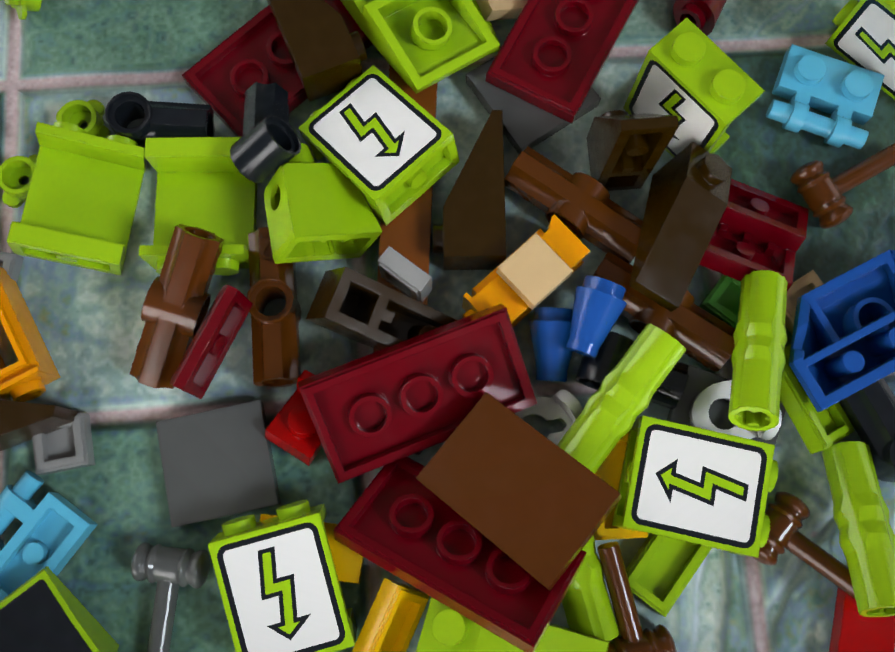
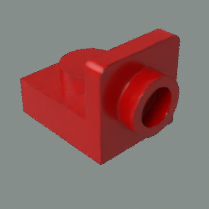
[265,370,323,466]

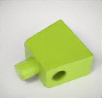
[264,143,382,264]

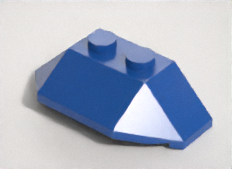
[789,249,895,412]

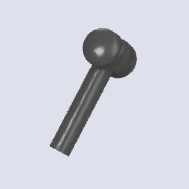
[131,542,211,652]

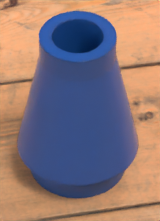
[565,275,627,359]
[529,307,573,382]

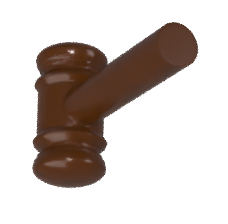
[790,143,895,229]
[753,491,855,599]
[597,542,677,652]

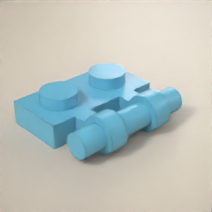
[766,44,885,150]
[0,470,98,601]

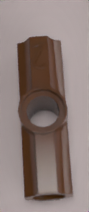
[504,146,643,264]
[130,224,224,389]
[246,227,302,388]
[593,251,735,372]

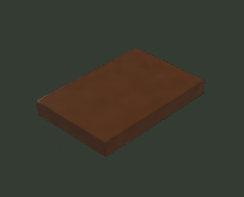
[416,392,622,591]

